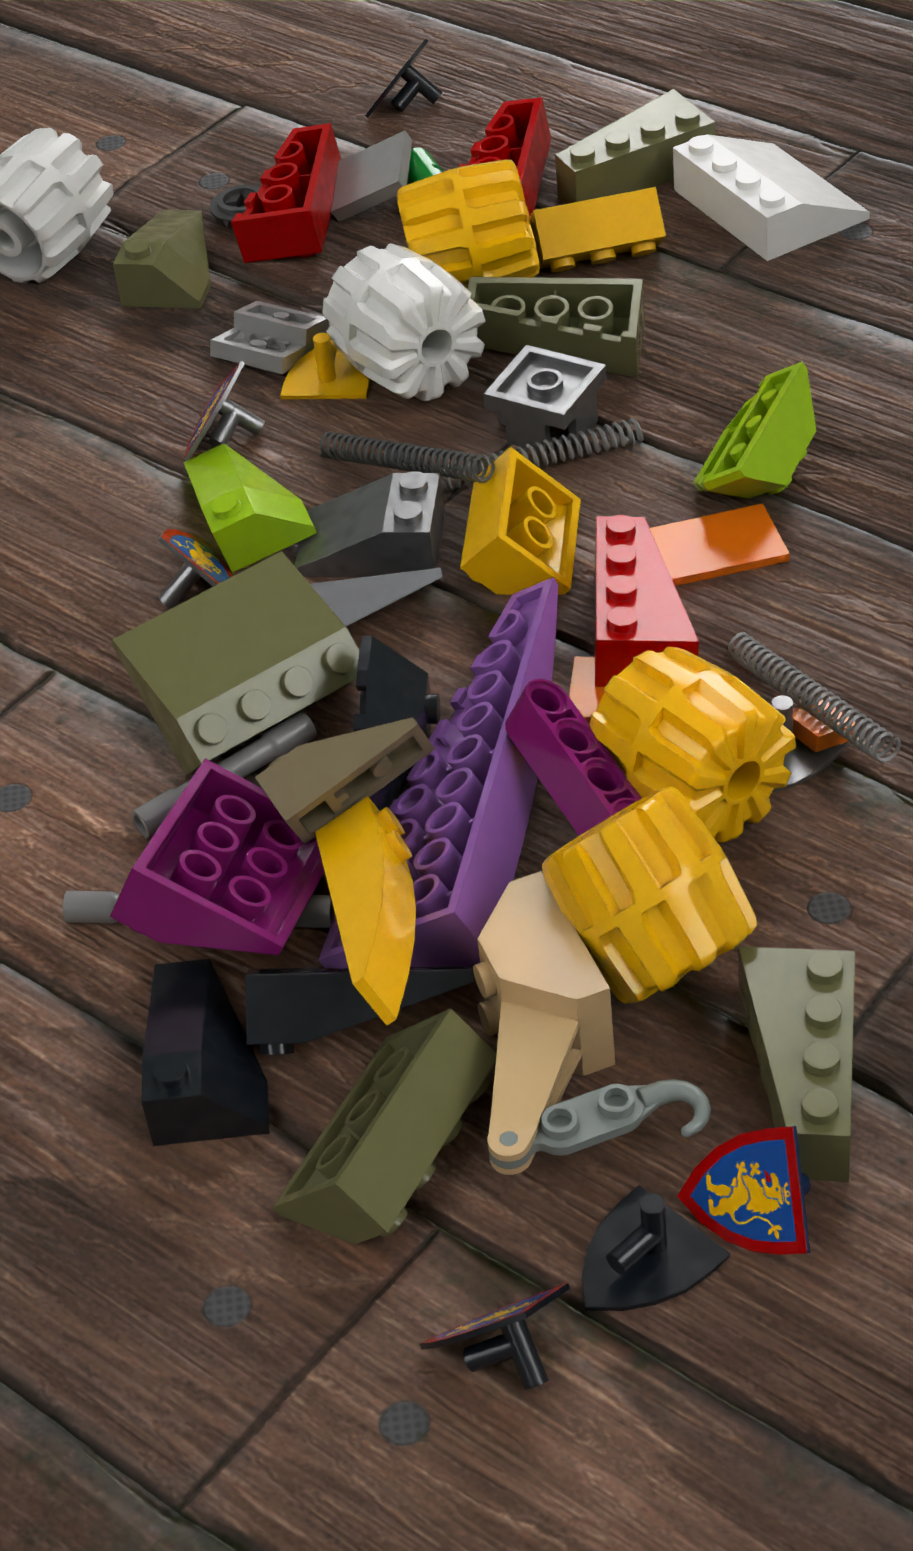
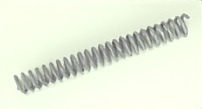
[431,417,644,493]
[728,632,901,763]

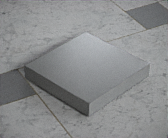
[331,130,413,221]

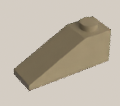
[255,717,435,844]

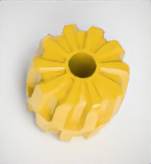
[397,159,540,289]
[589,647,796,842]
[542,786,757,1003]

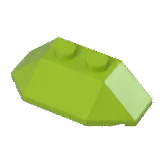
[693,362,816,499]

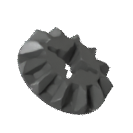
[210,185,260,228]

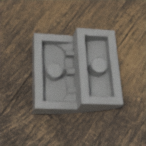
[210,301,328,374]

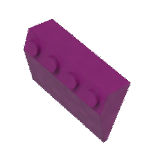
[110,758,325,955]

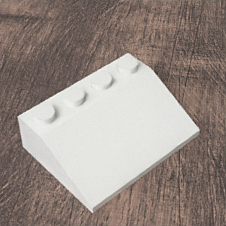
[673,134,870,261]

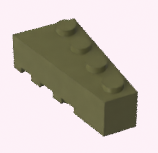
[555,89,716,204]
[468,277,645,378]
[738,946,855,1182]

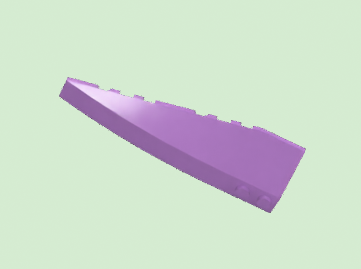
[319,577,558,969]

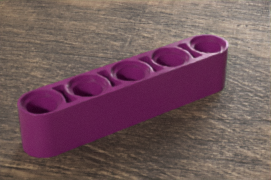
[505,679,642,835]

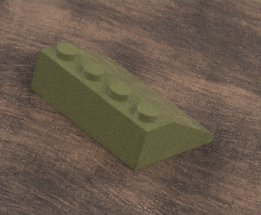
[110,551,360,775]

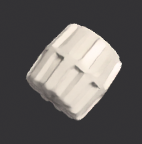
[0,128,114,284]
[322,244,486,401]

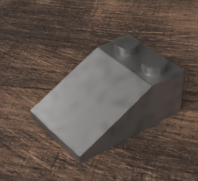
[294,471,445,577]

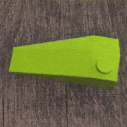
[184,443,317,573]

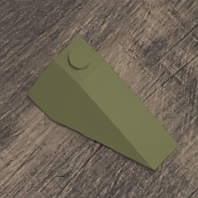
[113,209,211,309]

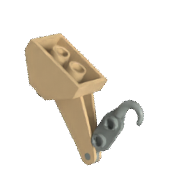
[473,871,711,1175]

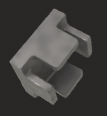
[483,345,607,452]

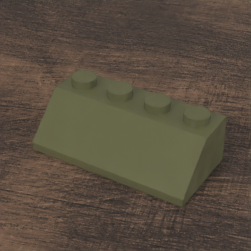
[272,1008,496,1244]

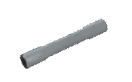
[131,712,317,838]

